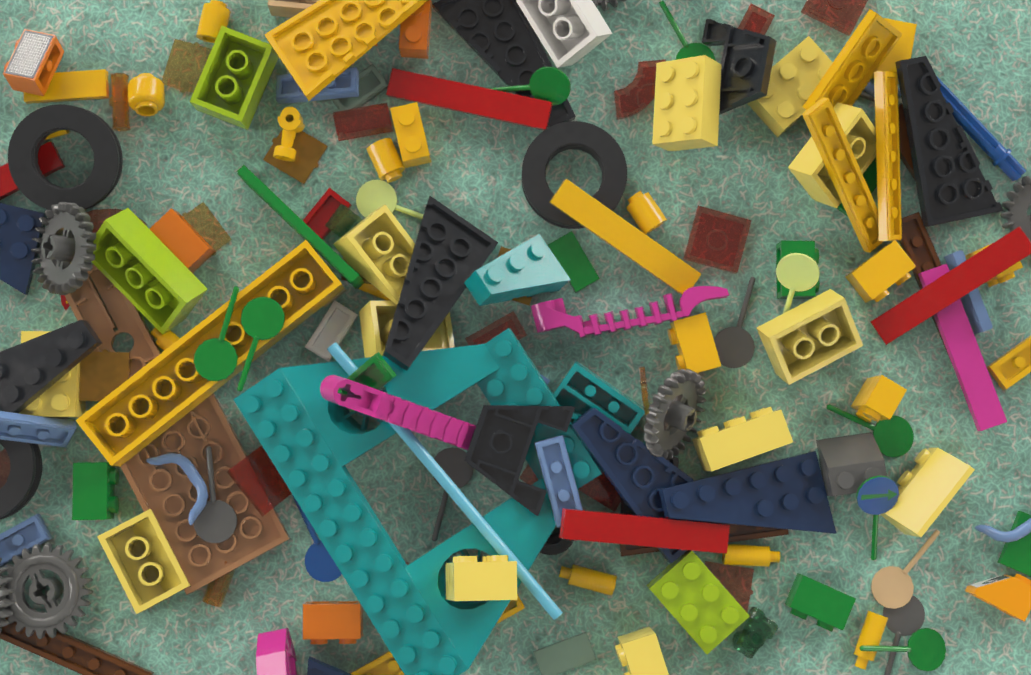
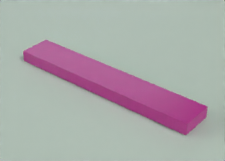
[918,264,1007,431]

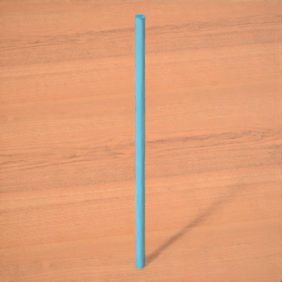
[327,342,563,620]

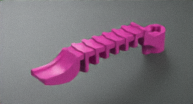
[530,286,729,338]
[320,375,476,450]

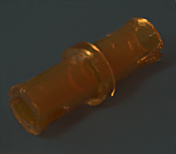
[109,73,130,132]

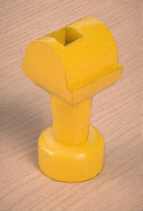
[273,107,305,162]

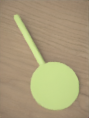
[356,180,423,220]
[776,253,820,313]

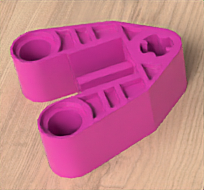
[256,628,297,675]

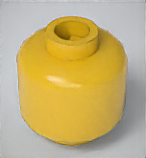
[128,73,165,116]

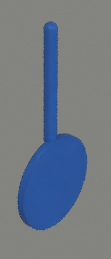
[292,495,342,582]

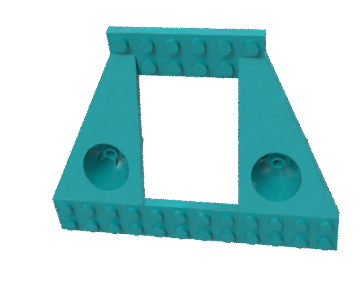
[233,328,603,675]

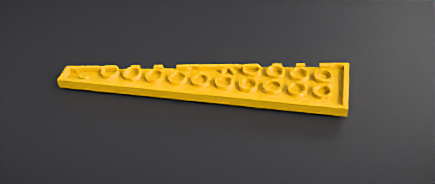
[264,0,428,101]

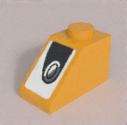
[965,573,1031,622]

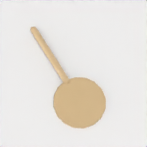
[871,530,940,609]

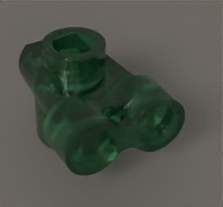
[733,607,778,658]

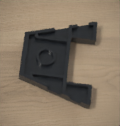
[702,19,777,115]
[464,405,575,516]

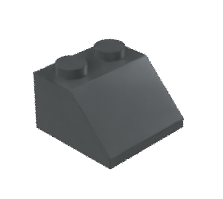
[816,432,887,496]

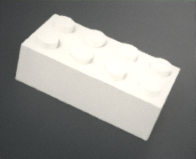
[516,0,613,68]

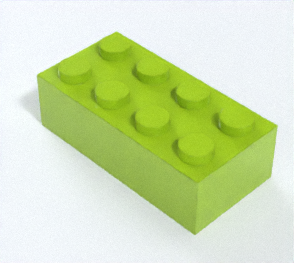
[91,208,208,335]

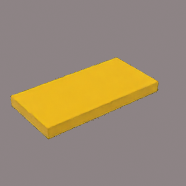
[803,9,902,110]

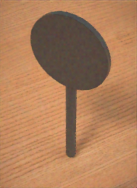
[714,277,755,368]
[194,446,237,543]
[432,447,474,541]
[883,596,925,675]

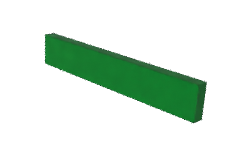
[237,165,365,289]

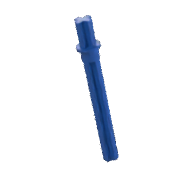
[937,77,1026,181]

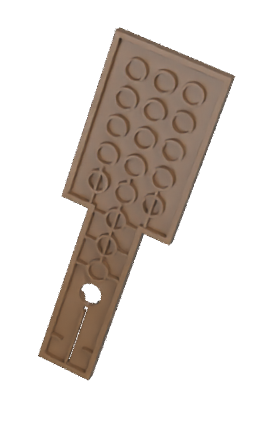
[64,264,291,595]

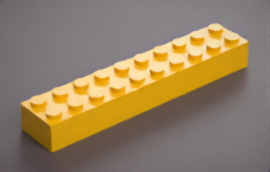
[75,240,345,467]

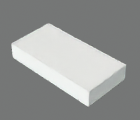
[305,300,359,362]

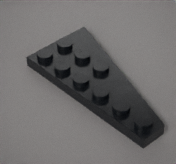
[432,0,576,128]
[895,56,1004,227]
[383,196,498,371]
[0,320,102,413]

